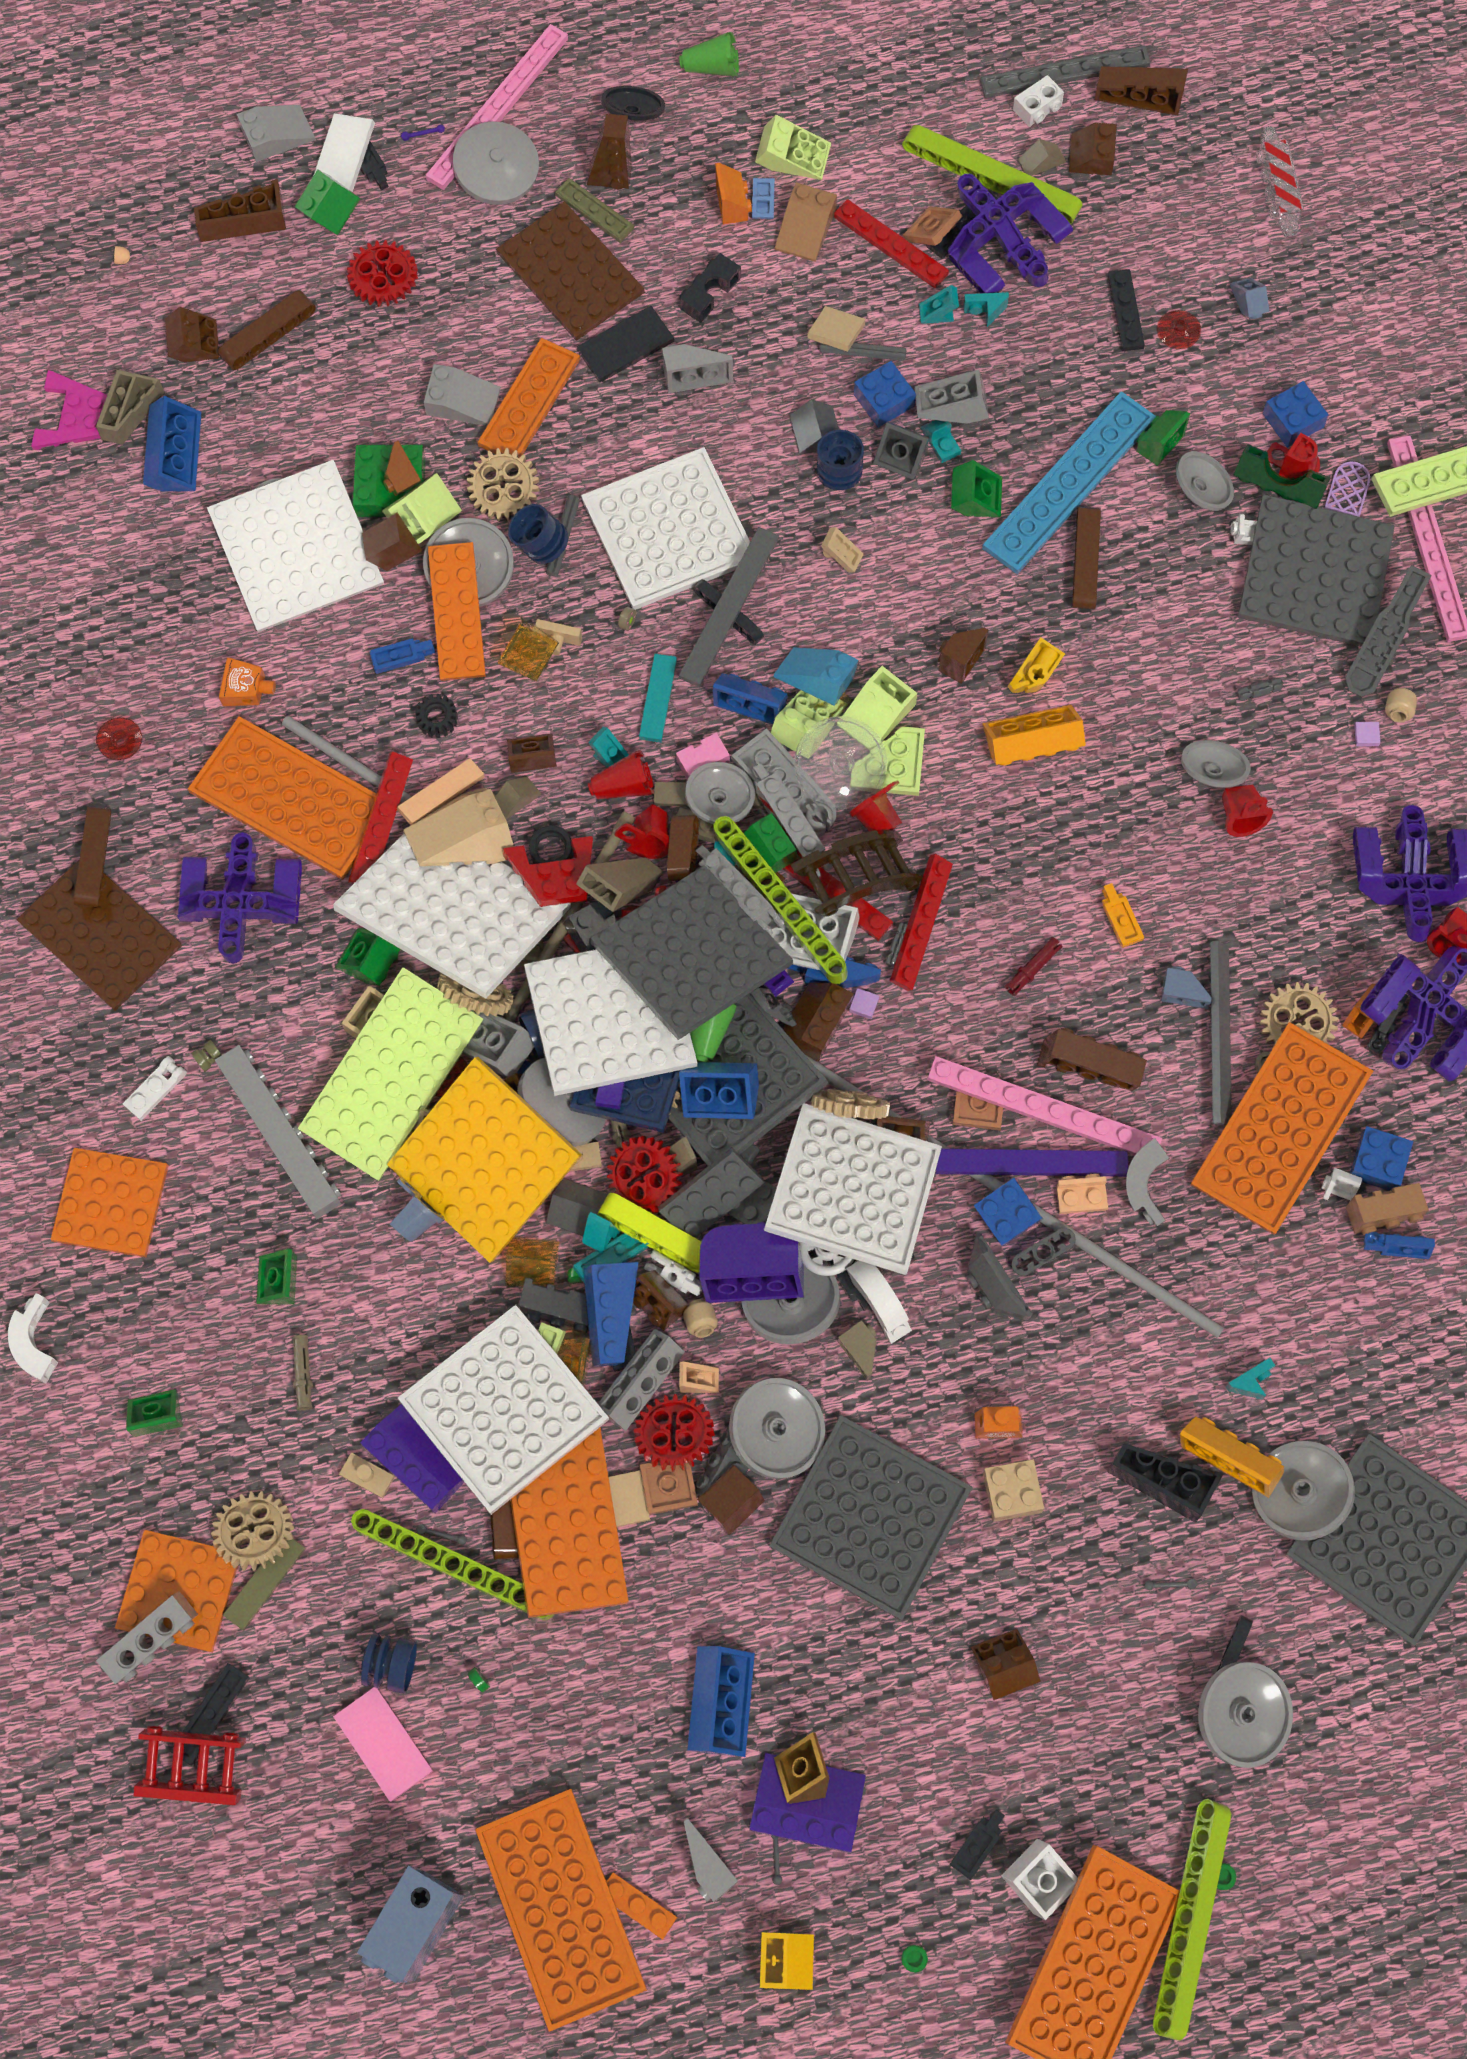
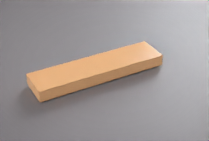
[397,758,484,825]

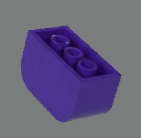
[699,1222,804,1303]

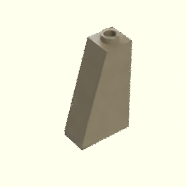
[576,858,663,912]

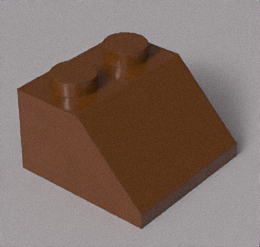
[1069,122,1117,176]
[938,628,989,684]

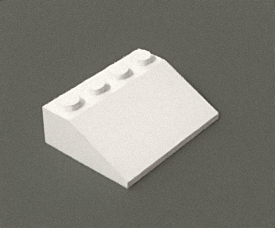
[768,894,860,973]

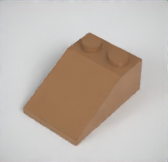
[775,182,837,262]

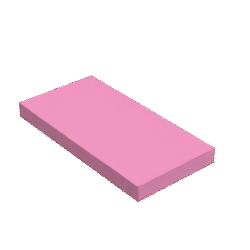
[333,1687,433,1802]

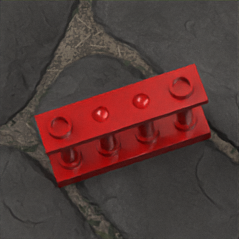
[133,1726,246,1806]

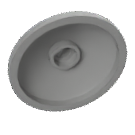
[1176,451,1234,511]
[1181,740,1251,788]
[685,762,755,824]

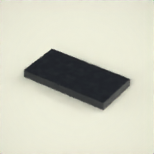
[577,306,674,383]

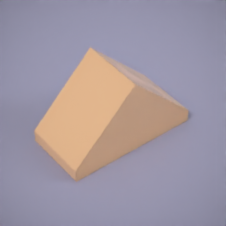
[679,1361,719,1393]

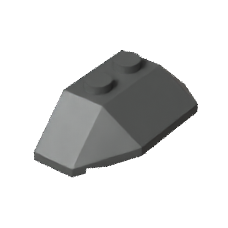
[966,1232,1033,1321]

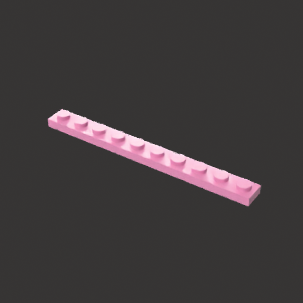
[426,24,568,190]
[1387,436,1467,642]
[927,1056,1162,1155]

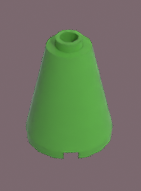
[679,32,739,77]
[690,1004,736,1062]

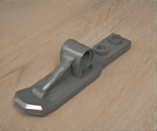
[1345,565,1432,697]

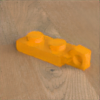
[1102,883,1144,948]

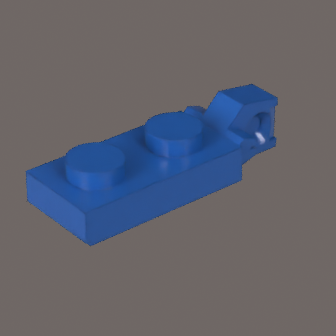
[370,638,435,674]
[1363,1232,1435,1259]

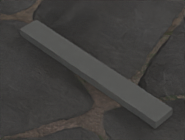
[980,45,1151,98]
[679,527,779,688]
[1210,941,1232,1129]

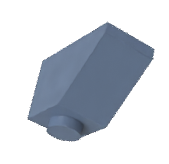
[1230,277,1270,319]
[1161,966,1212,1009]

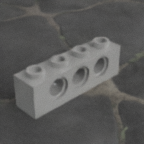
[598,1329,685,1431]
[96,1591,198,1684]

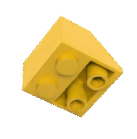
[760,1932,814,1990]

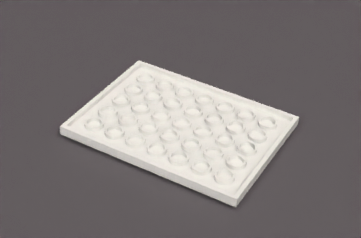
[333,834,571,999]

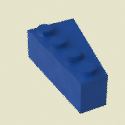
[584,1262,639,1367]

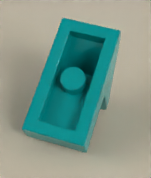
[919,285,959,324]
[963,292,1009,327]
[920,420,961,463]
[588,726,629,768]
[582,1212,621,1252]
[1226,1358,1276,1400]

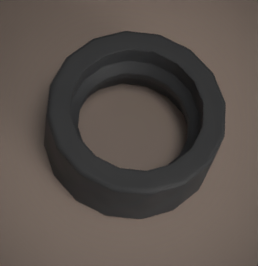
[529,825,573,864]

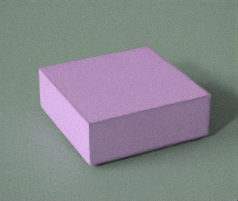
[1354,722,1380,746]
[849,988,880,1019]

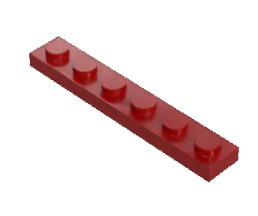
[834,199,949,289]
[348,751,413,884]
[890,853,953,991]
[783,859,893,942]

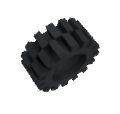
[415,694,458,738]

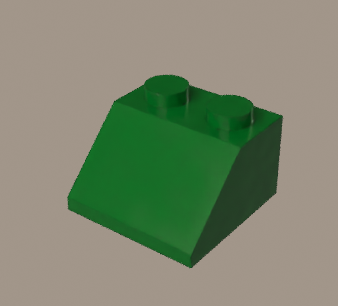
[295,169,361,235]
[1136,410,1190,466]
[951,460,1002,518]
[734,813,797,873]
[335,928,400,986]

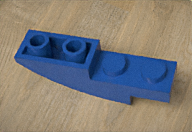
[787,957,881,988]

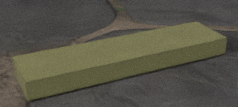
[555,178,634,243]
[223,1539,306,1631]

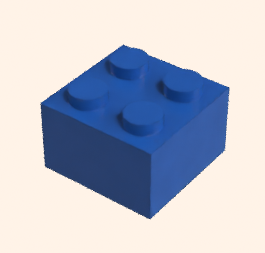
[854,361,916,428]
[1263,381,1329,448]
[1350,1126,1413,1191]
[974,1178,1043,1246]

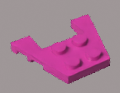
[31,370,107,450]

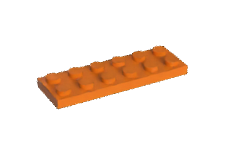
[478,338,580,458]
[428,542,486,681]

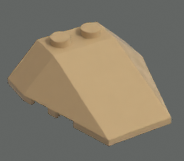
[404,788,514,866]

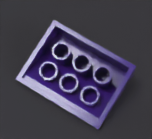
[360,1404,464,1514]
[749,1753,866,1853]

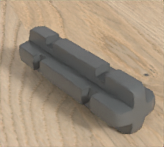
[1237,677,1283,701]
[885,923,908,967]

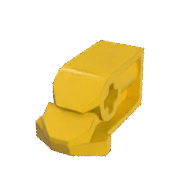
[1007,637,1065,693]

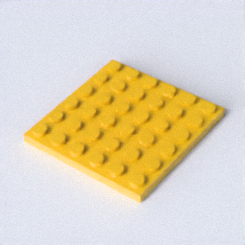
[387,1057,582,1263]

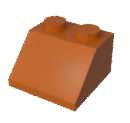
[715,163,752,225]

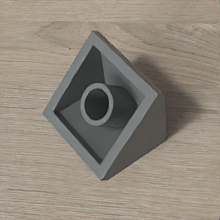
[790,399,839,455]
[873,422,929,480]
[546,1179,608,1236]

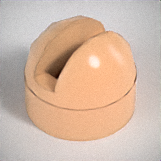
[114,246,130,264]

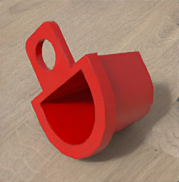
[1267,433,1320,478]
[849,780,902,834]
[1222,784,1273,837]
[615,804,669,859]
[1427,907,1467,963]

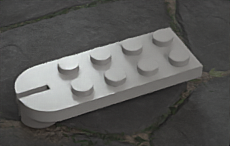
[731,728,836,837]

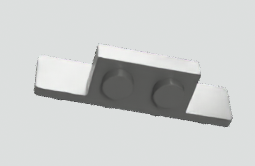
[695,1425,749,1496]

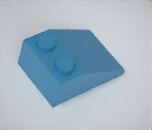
[773,647,859,706]

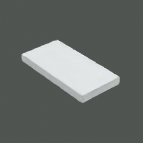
[314,113,375,192]

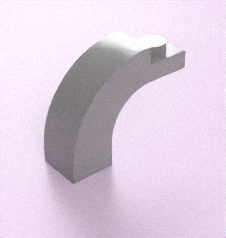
[1126,1138,1170,1226]

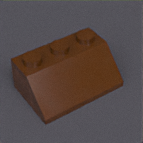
[783,982,854,1062]

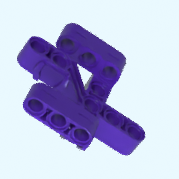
[948,174,1073,294]
[1353,805,1467,942]
[177,832,302,964]
[1360,946,1467,1081]

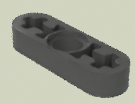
[1012,1228,1076,1276]

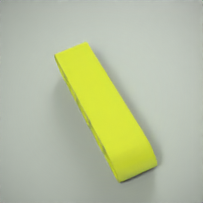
[597,1193,702,1273]

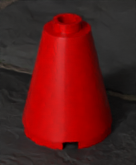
[588,750,654,799]

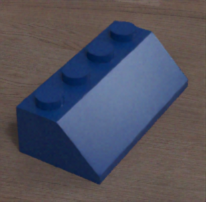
[143,396,201,491]
[687,1646,755,1757]

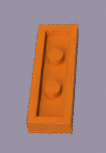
[607,1872,677,1940]

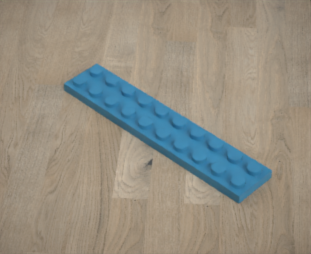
[982,391,1156,575]

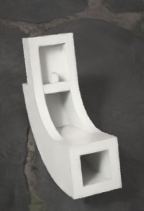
[846,1261,912,1344]
[8,1293,58,1384]

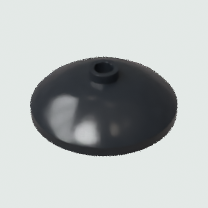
[601,86,665,124]

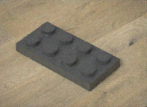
[658,1147,764,1238]

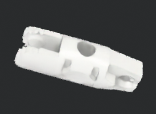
[644,1250,703,1296]

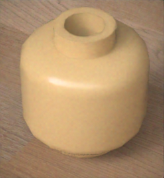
[1385,688,1417,723]
[683,1300,718,1338]

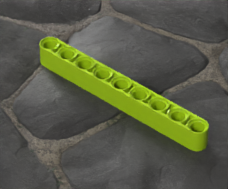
[902,125,1083,224]
[714,816,848,984]
[351,1509,554,1620]
[1153,1799,1231,2040]

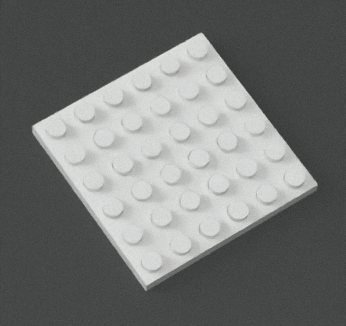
[581,447,750,610]
[207,460,384,632]
[524,950,697,1096]
[764,1103,942,1275]
[398,1305,609,1515]

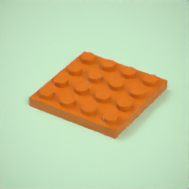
[50,1148,169,1258]
[115,1530,238,1653]

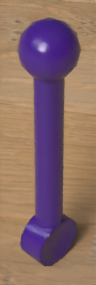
[401,125,445,141]

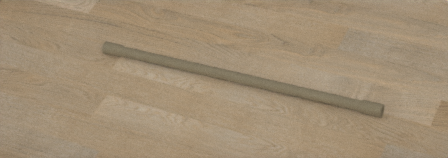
[503,812,635,1023]

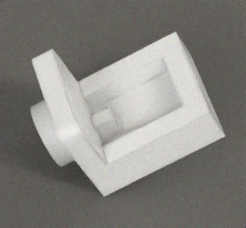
[1231,514,1257,545]
[1321,1168,1362,1201]

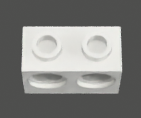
[1013,75,1064,127]

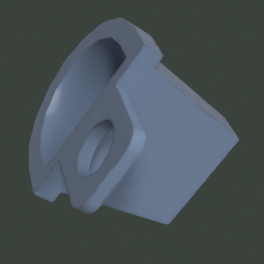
[390,1178,445,1242]

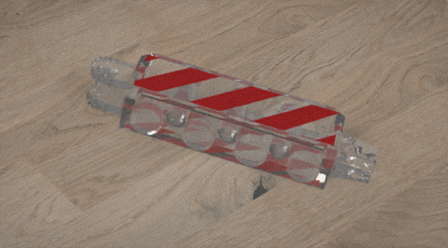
[1256,126,1304,237]

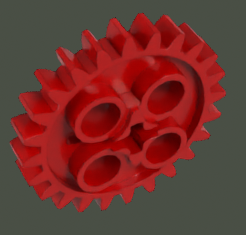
[347,240,418,307]
[607,1135,683,1214]
[634,1394,715,1472]

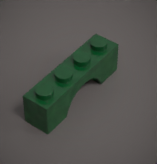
[1234,444,1331,509]

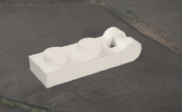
[123,1056,187,1121]

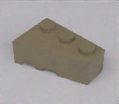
[96,369,164,445]

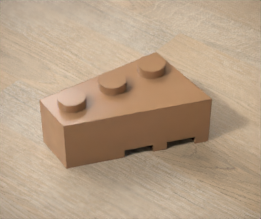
[1346,1183,1429,1236]

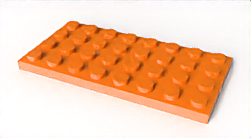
[188,716,376,880]
[1190,1022,1373,1235]
[510,1427,629,1618]
[475,1789,648,2032]
[1005,1845,1180,2059]

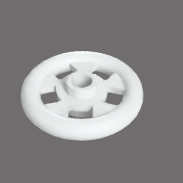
[799,1242,854,1276]

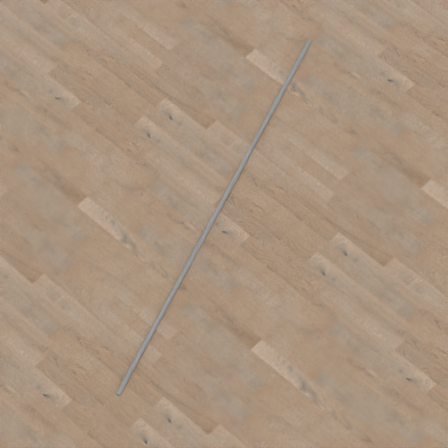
[282,716,1224,1338]

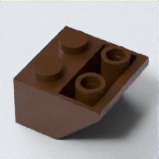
[165,307,220,363]
[633,1270,688,1331]
[971,1629,1041,1700]

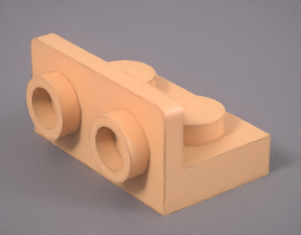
[1056,1174,1108,1214]

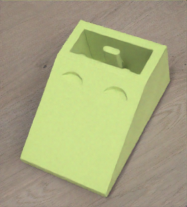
[755,115,831,180]
[382,473,462,544]
[837,666,917,751]
[771,690,847,759]

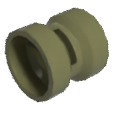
[191,1040,222,1073]

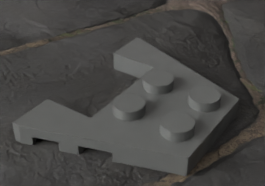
[726,1144,777,1225]

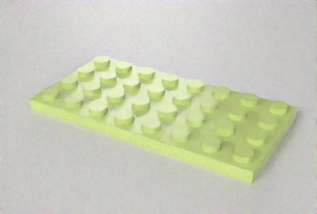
[298,967,484,1181]

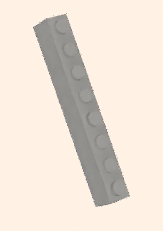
[215,1045,341,1219]

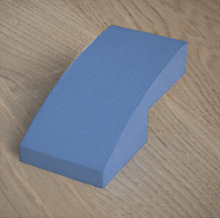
[752,178,775,219]

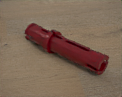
[1004,937,1062,996]

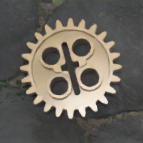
[467,448,540,521]
[437,973,514,1017]
[1259,982,1339,1049]
[811,1089,890,1119]
[211,1491,294,1571]

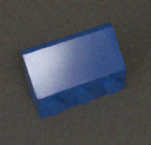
[713,673,787,725]
[679,1062,759,1119]

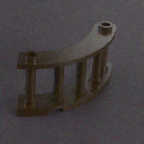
[791,830,923,916]

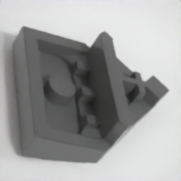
[751,988,797,1027]

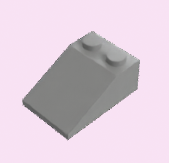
[237,105,316,162]
[662,344,733,393]
[424,364,501,426]
[915,370,989,424]
[462,1010,534,1078]
[684,1818,738,1903]

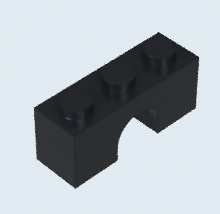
[679,253,741,323]

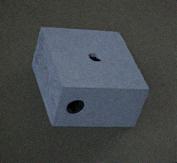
[357,1866,464,1983]

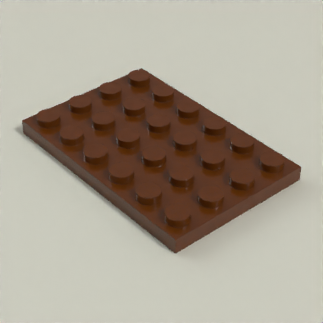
[496,201,645,341]
[16,860,182,1011]

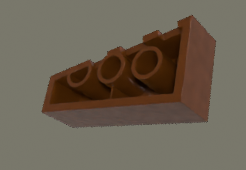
[1094,66,1188,116]
[587,114,632,190]
[194,179,286,242]
[1037,1028,1147,1091]

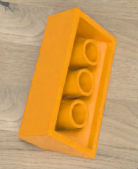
[982,705,1086,765]
[1180,1416,1284,1498]

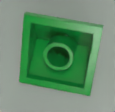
[256,1249,297,1305]
[126,1389,183,1437]

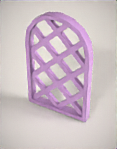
[1324,461,1370,517]

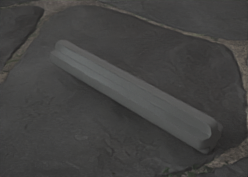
[820,342,907,361]
[546,495,579,577]

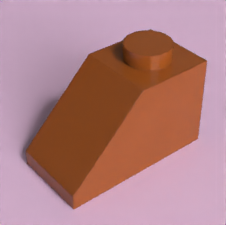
[383,441,421,496]

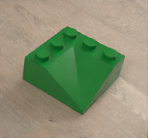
[353,445,426,517]

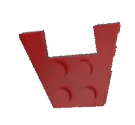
[503,836,593,907]

